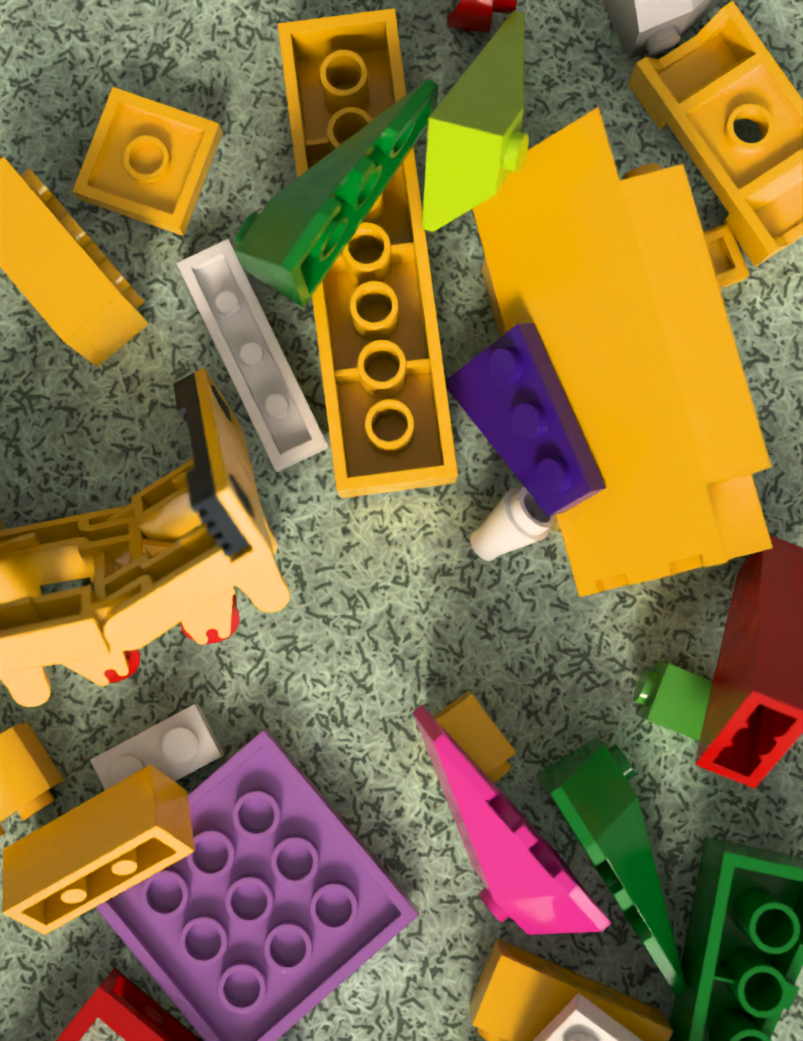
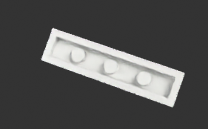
[176,239,329,472]

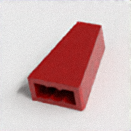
[695,535,803,789]

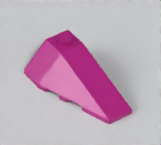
[413,704,611,935]

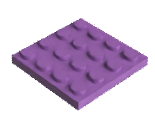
[96,728,419,1041]

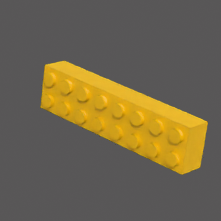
[277,8,458,498]

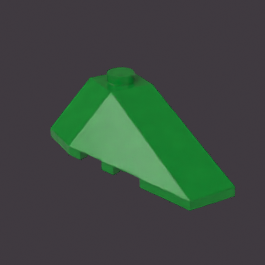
[235,78,438,308]
[536,737,687,997]

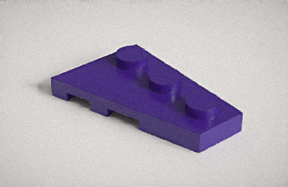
[445,323,606,516]

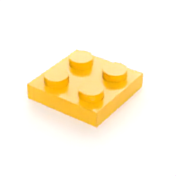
[72,87,223,236]

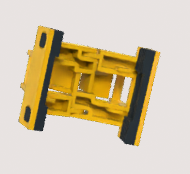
[0,367,290,707]

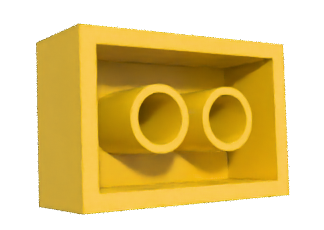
[0,156,149,367]

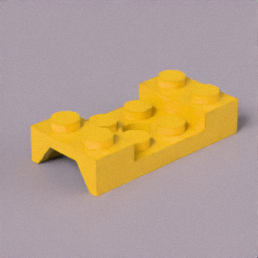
[628,1,803,268]

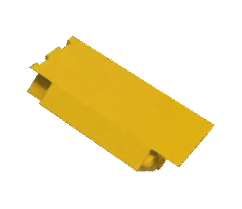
[472,107,773,597]

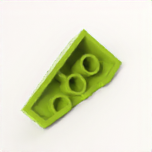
[422,10,529,232]

